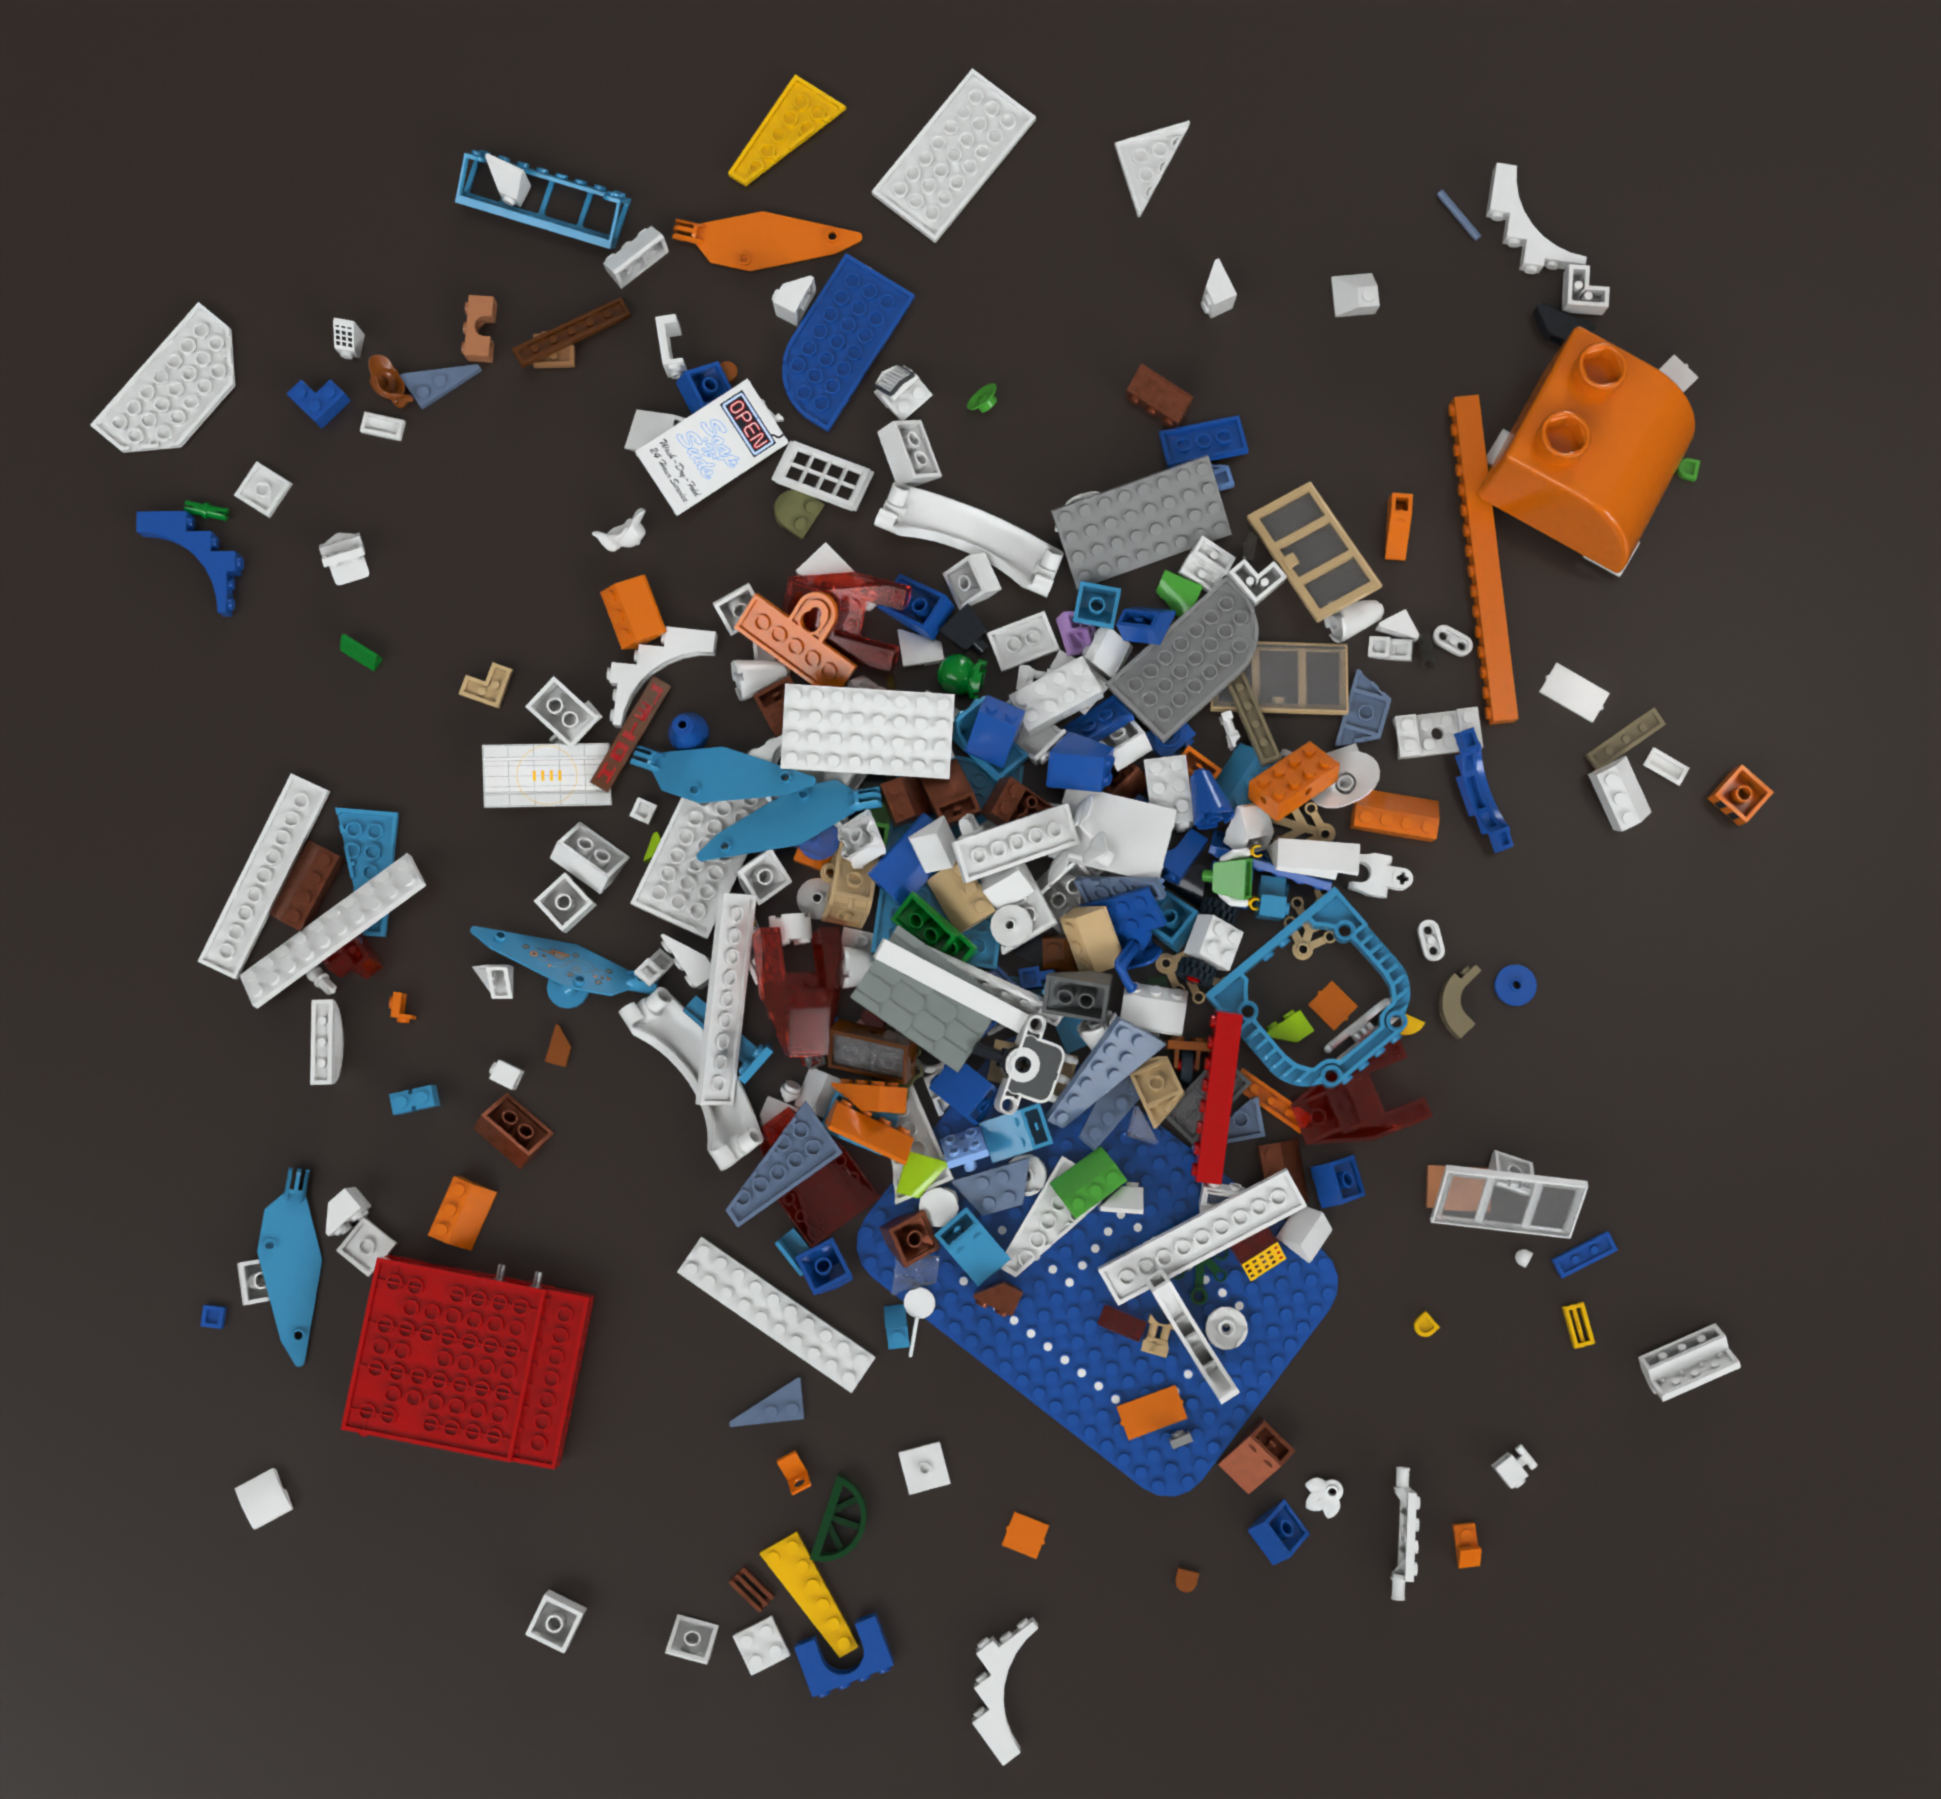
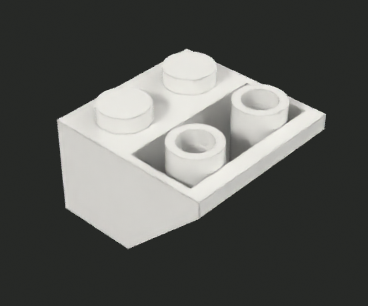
[1223,803,1274,852]
[326,1187,372,1236]

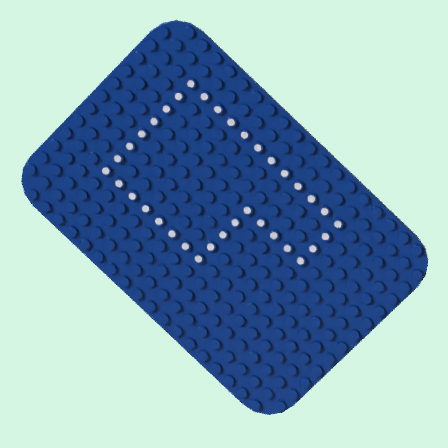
[857,1036,1338,1497]

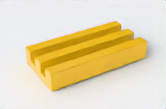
[1562,1301,1595,1349]

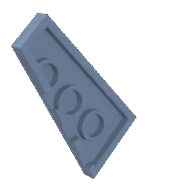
[1074,876,1167,903]
[1078,1075,1140,1151]

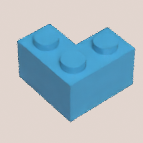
[1254,875,1290,921]

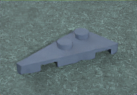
[399,364,482,410]
[1191,1095,1266,1149]

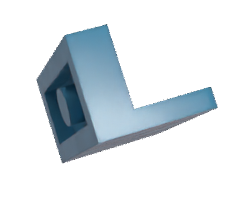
[775,1227,812,1276]

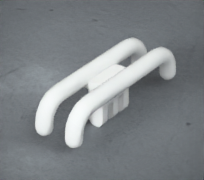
[1324,998,1399,1060]

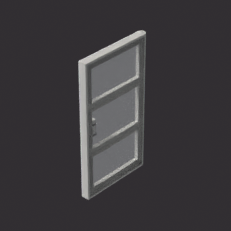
[1430,1165,1588,1239]

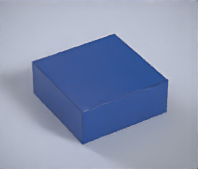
[200,1304,227,1329]

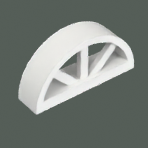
[310,999,344,1085]

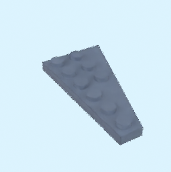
[1044,1016,1167,1128]
[725,1100,843,1227]

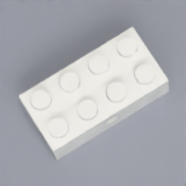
[1009,656,1104,737]

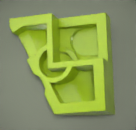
[896,1152,948,1199]

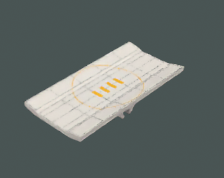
[482,743,612,808]

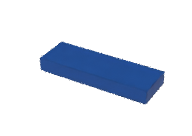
[1551,1231,1618,1279]

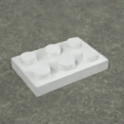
[987,611,1059,673]

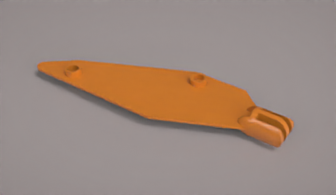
[671,211,862,272]

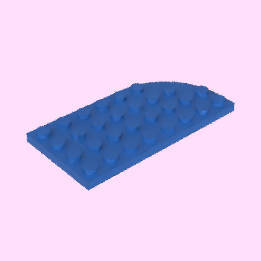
[782,253,915,433]

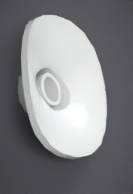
[1311,751,1380,808]

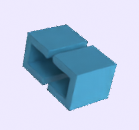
[389,1085,440,1115]

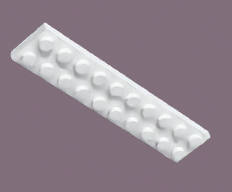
[197,773,330,980]
[239,853,426,1009]
[695,892,757,1105]
[1098,1168,1307,1306]
[677,1237,876,1393]

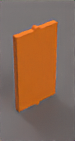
[1116,1385,1188,1440]

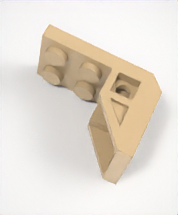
[821,841,880,930]

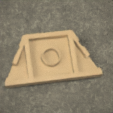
[1130,1056,1185,1129]

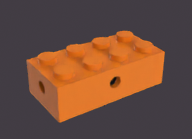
[1248,741,1340,822]

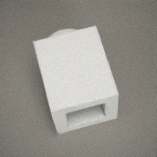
[489,1060,525,1090]

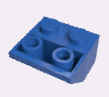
[1116,606,1176,645]

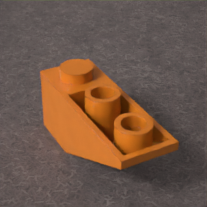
[1384,493,1413,561]

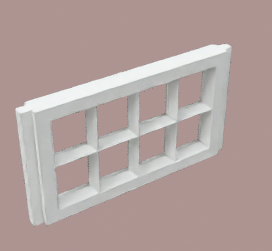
[772,441,874,511]

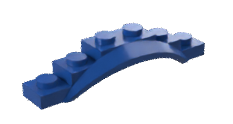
[1454,727,1514,853]

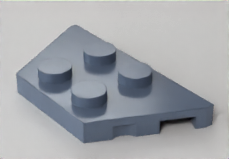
[1334,669,1392,747]
[952,1157,1030,1216]

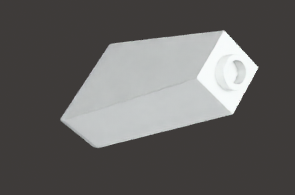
[796,542,878,613]

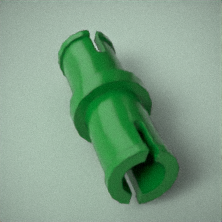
[184,500,229,521]

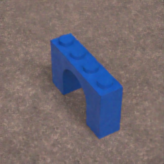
[1134,794,1208,885]
[794,1612,894,1698]

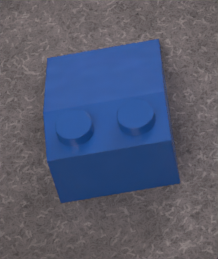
[877,573,955,641]

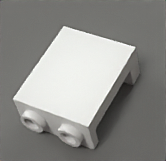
[655,314,687,379]

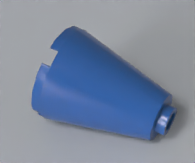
[668,712,709,751]
[1190,768,1235,830]

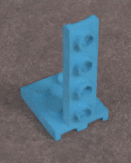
[682,995,773,1084]

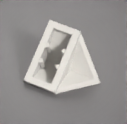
[472,964,514,999]

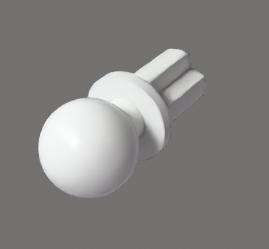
[306,966,337,995]

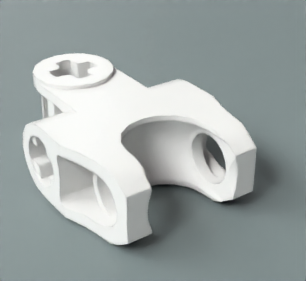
[1347,853,1413,898]

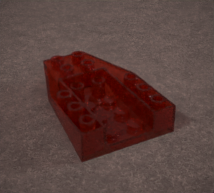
[758,1107,881,1248]

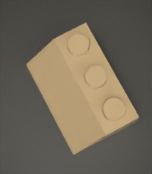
[926,860,995,933]
[1060,906,1122,972]

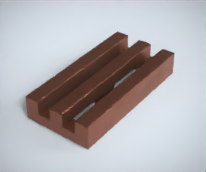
[729,1566,775,1613]

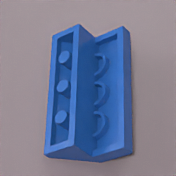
[868,812,934,906]

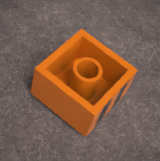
[1707,764,1774,826]

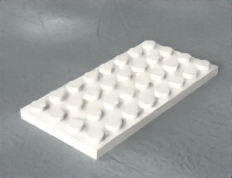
[871,68,1036,243]
[780,684,955,779]
[630,797,769,939]

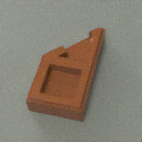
[545,1024,572,1067]

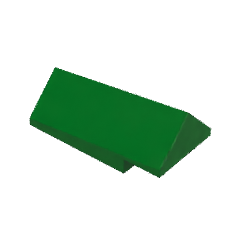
[891,891,978,963]

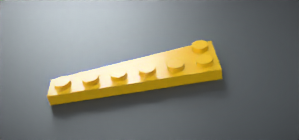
[760,1531,859,1658]

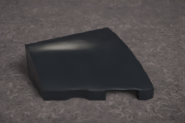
[1162,865,1207,907]

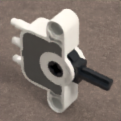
[972,1014,1079,1115]

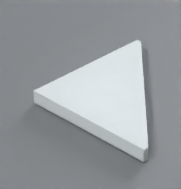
[1114,120,1190,217]

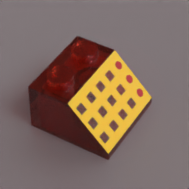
[1229,1227,1286,1281]

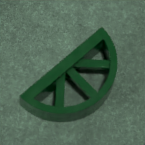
[810,1473,867,1562]

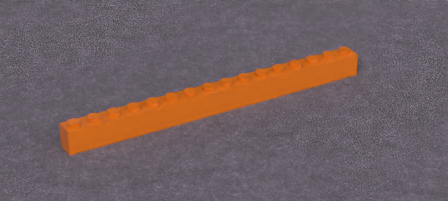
[1448,394,1518,725]

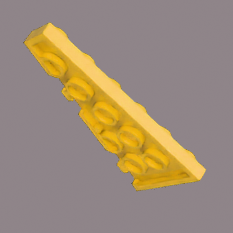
[728,74,846,187]

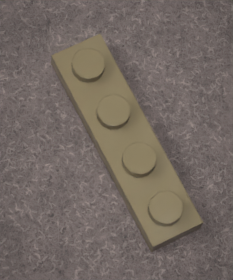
[1585,707,1666,770]

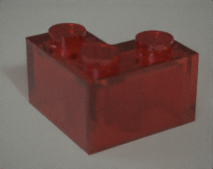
[323,934,383,980]

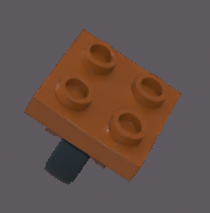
[1164,1036,1210,1085]

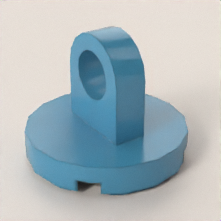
[547,979,589,1009]

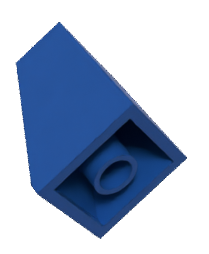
[965,695,1026,769]
[1046,732,1115,792]
[929,1063,998,1126]

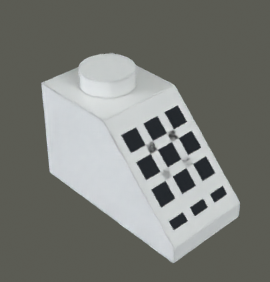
[333,318,365,359]

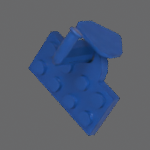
[1078,886,1167,993]

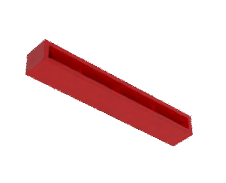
[1191,1010,1243,1185]

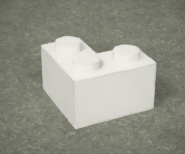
[1561,264,1610,315]
[1227,559,1287,607]

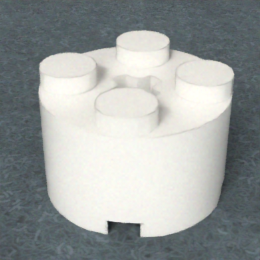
[769,913,813,947]

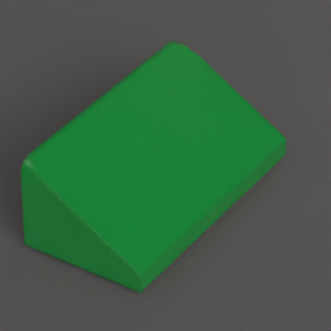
[340,634,382,671]

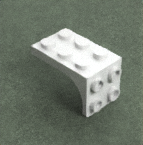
[1006,689,1067,766]
[1144,755,1193,833]

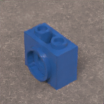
[1146,723,1196,758]

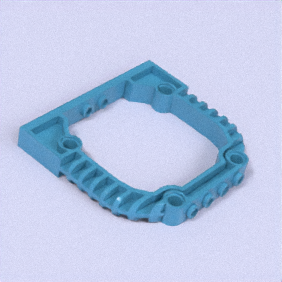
[1205,886,1410,1088]

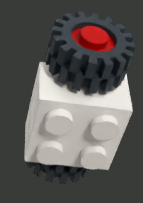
[1175,897,1244,987]

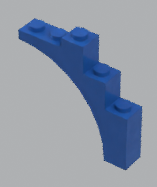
[136,511,244,617]

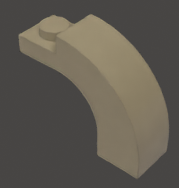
[1438,964,1482,1039]

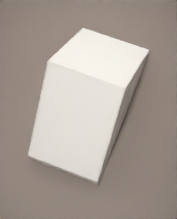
[1375,609,1419,643]

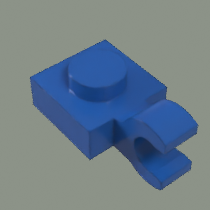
[1018,966,1055,990]

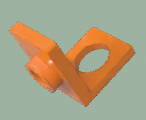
[776,1451,811,1495]

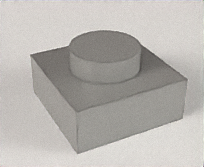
[1168,1429,1193,1449]

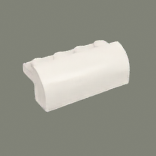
[1638,1323,1741,1402]

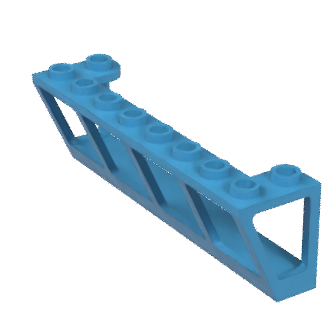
[455,150,631,249]

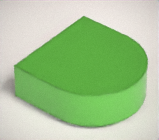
[1676,458,1700,482]

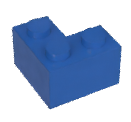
[286,379,351,429]

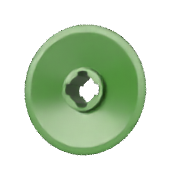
[967,383,997,412]

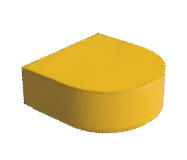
[1413,1311,1440,1337]

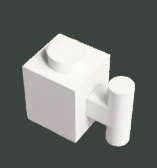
[1491,1444,1538,1489]

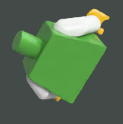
[1202,845,1262,910]

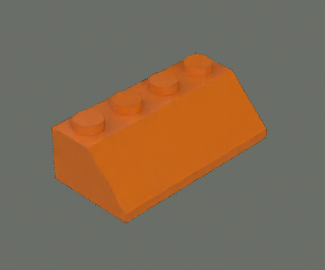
[1350,790,1440,842]
[824,1098,914,1165]

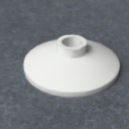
[797,878,830,920]

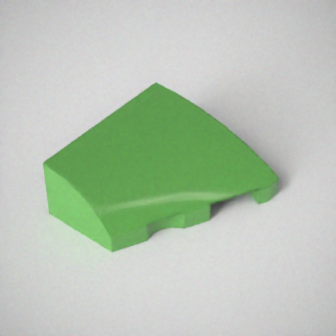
[1156,570,1203,618]

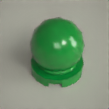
[937,654,988,700]

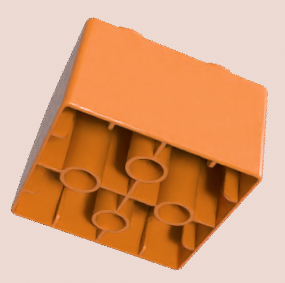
[1477,326,1695,573]

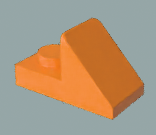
[1452,1522,1482,1569]

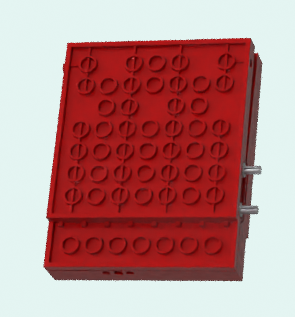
[340,1254,595,1470]

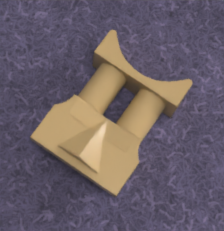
[1140,1314,1174,1358]

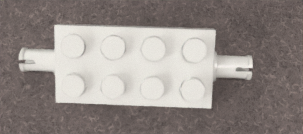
[1390,1467,1420,1601]

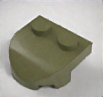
[773,489,824,539]

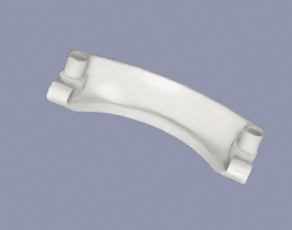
[874,482,1064,597]
[618,987,763,1171]

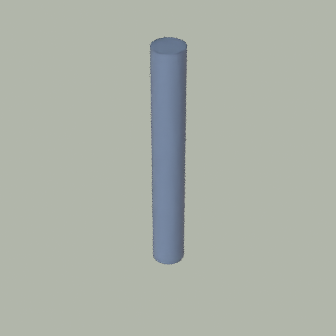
[1436,189,1482,241]

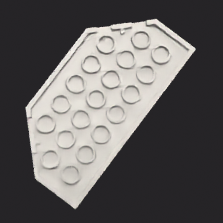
[90,302,235,453]

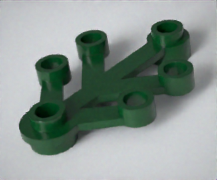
[1174,1249,1228,1305]

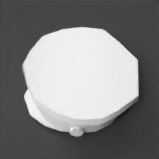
[919,1187,959,1227]

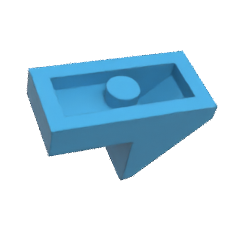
[884,1304,910,1349]

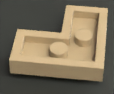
[459,662,513,709]

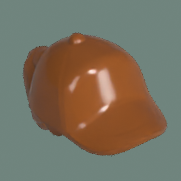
[368,355,413,408]

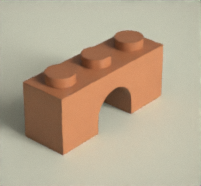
[461,295,498,363]

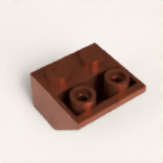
[973,1281,1023,1317]

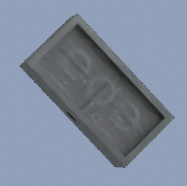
[1166,1068,1251,1144]

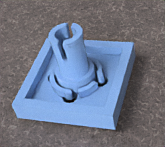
[940,1126,989,1172]

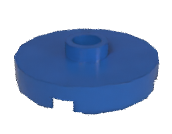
[1494,964,1537,1006]

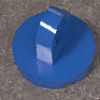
[798,825,840,861]

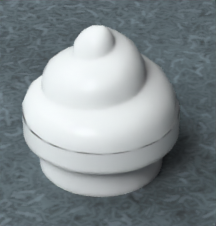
[780,1080,801,1103]

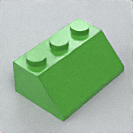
[1049,1146,1127,1219]

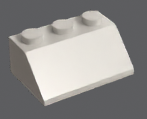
[603,226,669,289]
[877,420,942,487]
[1588,756,1651,832]
[550,822,630,894]
[1120,982,1188,1037]

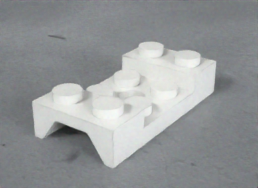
[1392,707,1483,760]

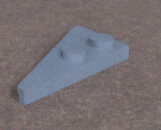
[729,1377,805,1427]

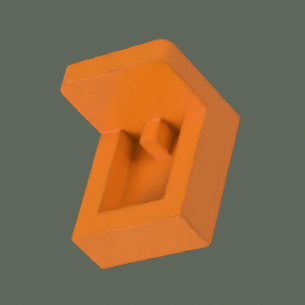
[389,992,416,1023]

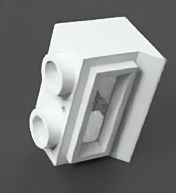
[1198,1183,1245,1213]

